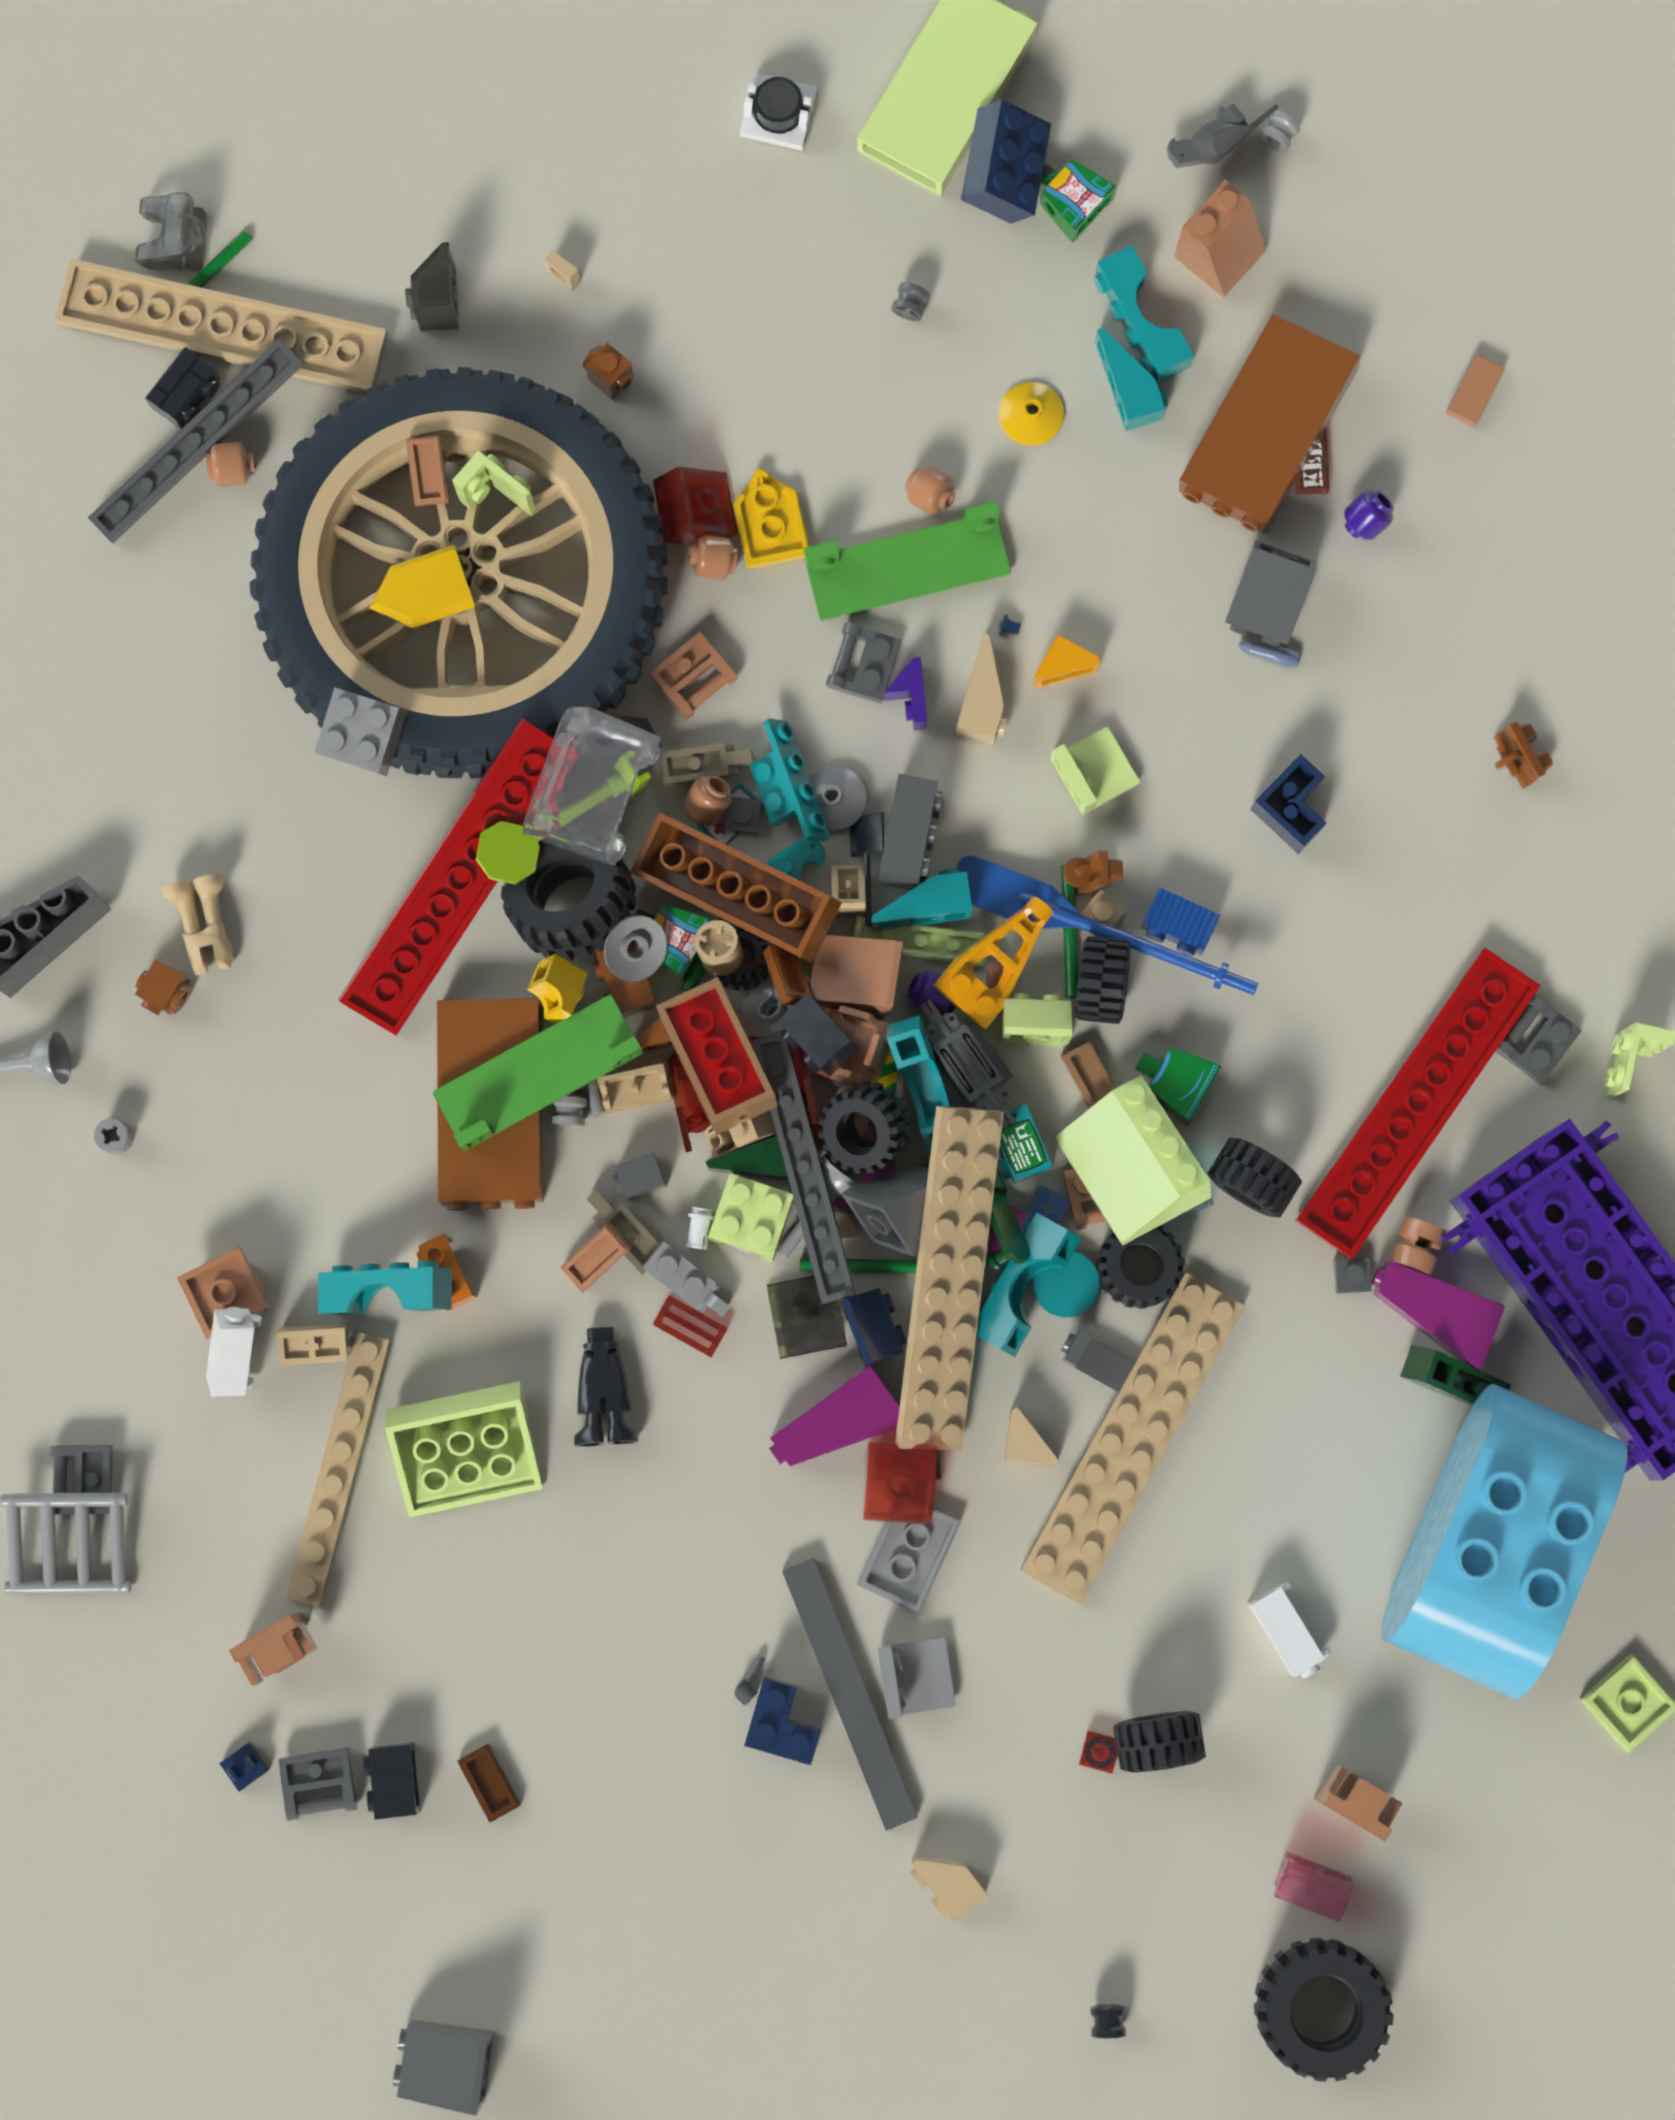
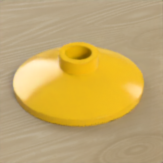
[999,382,1064,446]

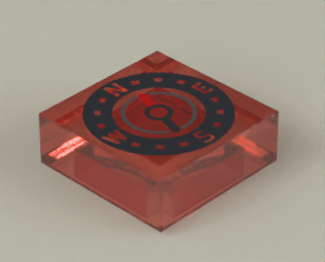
[1078,1730,1118,1774]

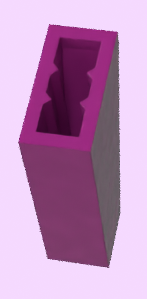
[1371,1260,1506,1370]
[769,1366,900,1467]

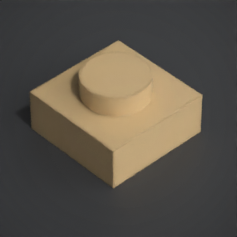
[1080,889,1126,938]

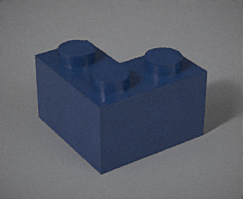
[1250,754,1327,855]
[744,1676,821,1765]

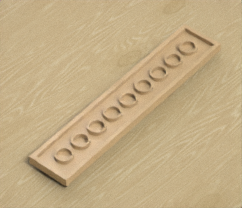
[55,259,388,393]
[895,1106,1004,1450]
[1020,1272,1245,1605]

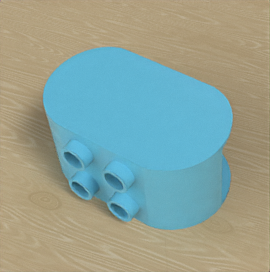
[1381,1384,1628,1700]

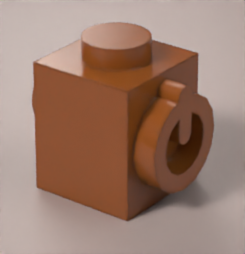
[583,342,634,400]
[135,960,192,1015]

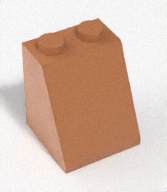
[1174,180,1266,298]
[805,935,903,1020]

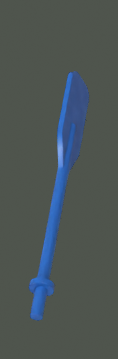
[956,855,1259,995]

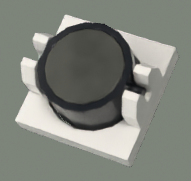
[740,73,818,151]

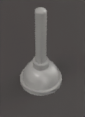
[0,1031,71,1085]
[778,1153,865,1258]

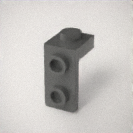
[1060,1329,1135,1392]

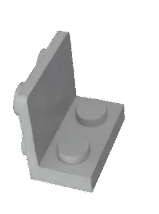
[877,1637,956,1719]

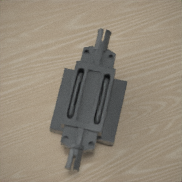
[919,999,1016,1129]

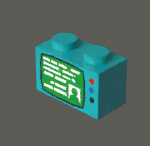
[998,1104,1052,1185]

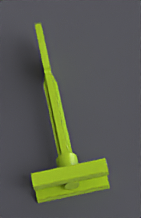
[476,750,651,885]

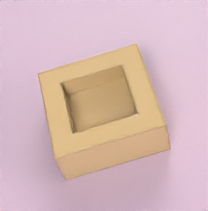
[544,250,580,291]

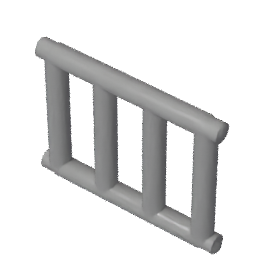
[1,1493,132,1594]

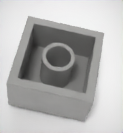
[314,688,407,776]

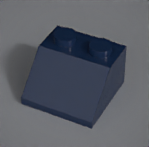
[841,1288,907,1367]

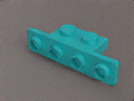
[750,718,830,842]

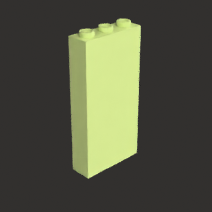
[857,0,1038,196]

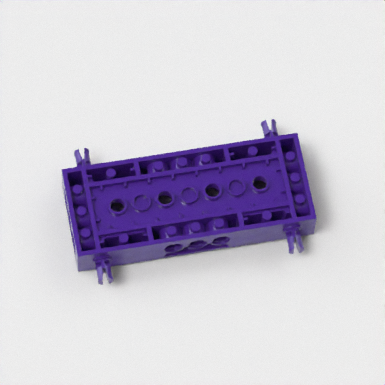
[1441,1119,1675,1481]

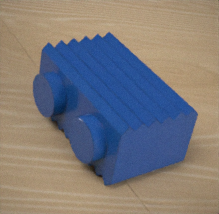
[1141,887,1220,957]

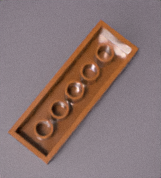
[630,812,842,963]

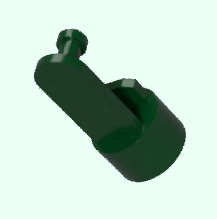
[987,1167,1030,1270]

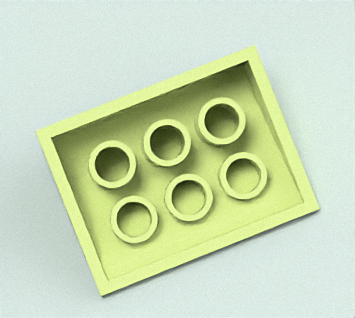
[1055,1075,1211,1246]
[385,1381,543,1517]

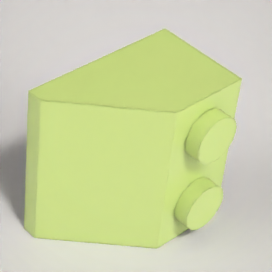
[1001,993,1072,1046]

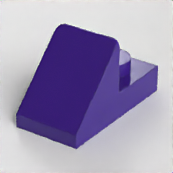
[884,657,927,731]

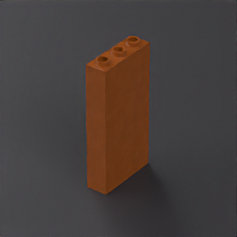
[1179,314,1360,534]
[437,998,543,1210]

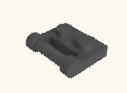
[825,622,901,704]
[1496,995,1582,1085]
[50,1445,113,1515]
[278,1747,358,1821]

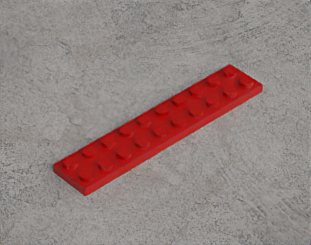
[338,718,580,1036]
[1295,947,1541,1259]

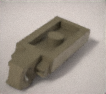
[659,743,754,787]
[587,1190,660,1275]

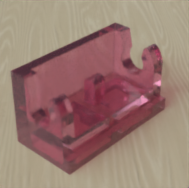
[1274,1851,1354,1922]

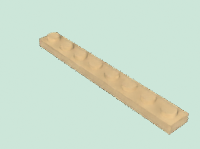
[286,1332,391,1607]

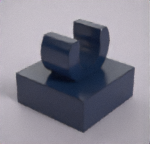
[219,1742,269,1792]

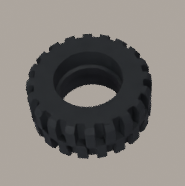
[501,827,637,961]
[1254,1938,1394,2082]

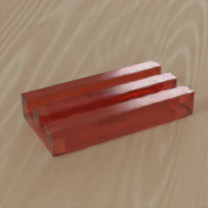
[652,1295,728,1358]

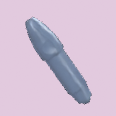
[1239,641,1301,667]

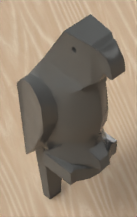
[1167,104,1279,168]

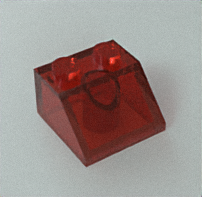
[653,466,738,545]
[863,1442,937,1524]

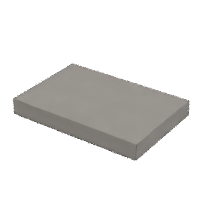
[857,1491,962,1614]

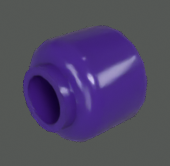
[1344,491,1394,540]
[907,969,956,1015]

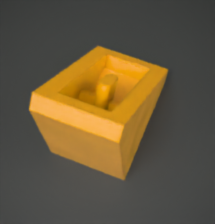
[1033,635,1101,689]

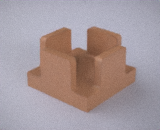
[810,1006,890,1085]
[177,1247,270,1339]
[229,1612,318,1686]
[1314,1764,1402,1841]

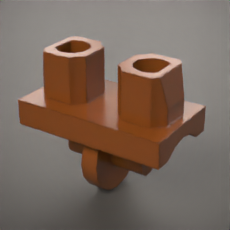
[1493,722,1553,788]
[1063,851,1123,895]

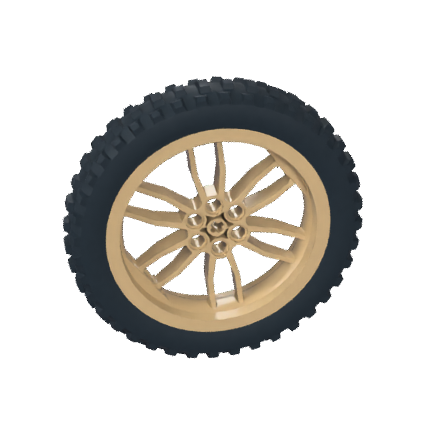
[250,367,669,779]

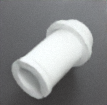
[686,1207,715,1250]

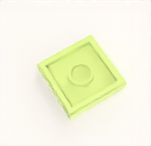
[1580,1654,1675,1753]

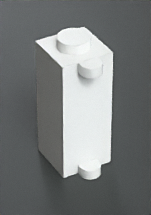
[206,1307,262,1397]
[1248,1581,1331,1679]

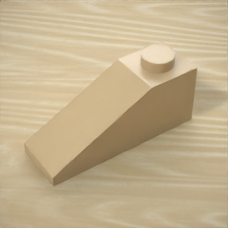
[956,633,1008,745]

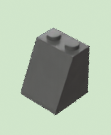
[1225,540,1317,647]
[842,1163,929,1257]
[393,2020,495,2116]

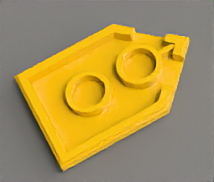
[733,467,809,568]
[369,545,476,629]

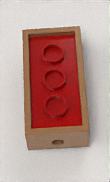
[656,977,778,1135]

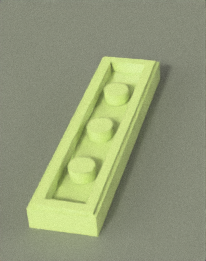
[853,915,988,969]

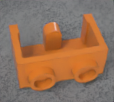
[416,1234,477,1312]

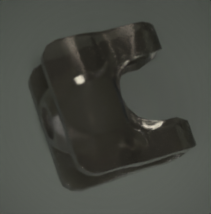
[135,192,208,271]

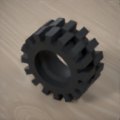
[716,926,769,991]

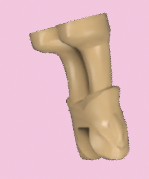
[161,873,234,976]

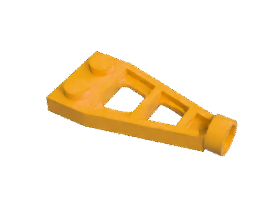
[933,896,1054,1030]

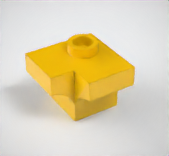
[527,953,588,1024]

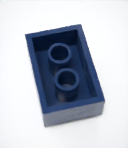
[961,99,1051,224]

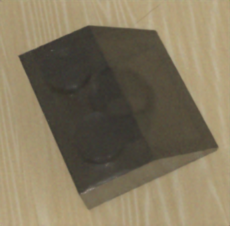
[405,242,459,331]
[766,1275,847,1359]

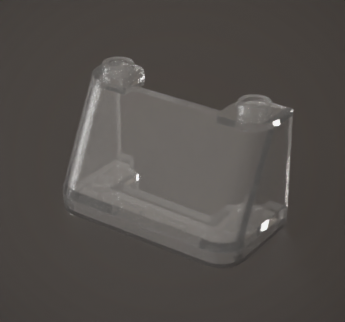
[523,707,661,866]

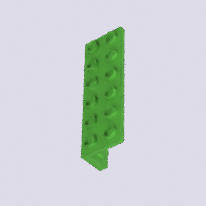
[804,501,1011,621]
[433,995,643,1152]

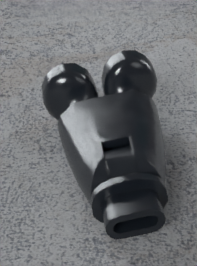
[574,1327,639,1447]

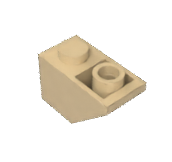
[703,1110,777,1158]
[910,1856,988,1921]

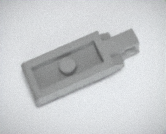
[642,1241,731,1318]

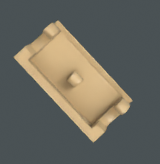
[597,1063,672,1115]
[276,1322,351,1366]

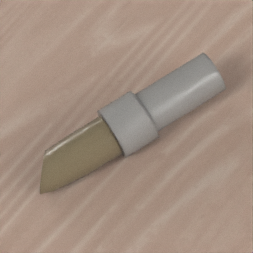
[582,1079,606,1117]

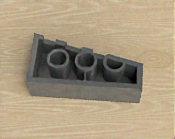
[0,875,112,998]

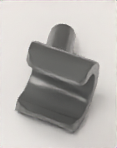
[735,1655,765,1705]

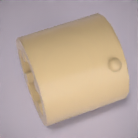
[694,920,743,976]

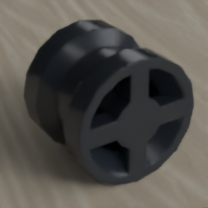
[1090,2004,1126,2039]

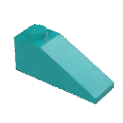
[1095,328,1168,431]
[871,869,973,932]

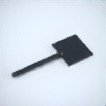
[850,812,885,926]

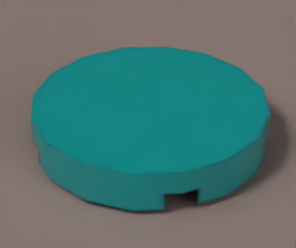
[1032,1252,1100,1318]

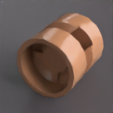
[1390,1217,1447,1276]

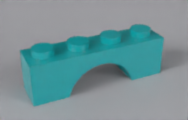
[1093,245,1194,384]
[886,1015,953,1156]
[976,1212,1082,1357]
[318,1261,452,1315]

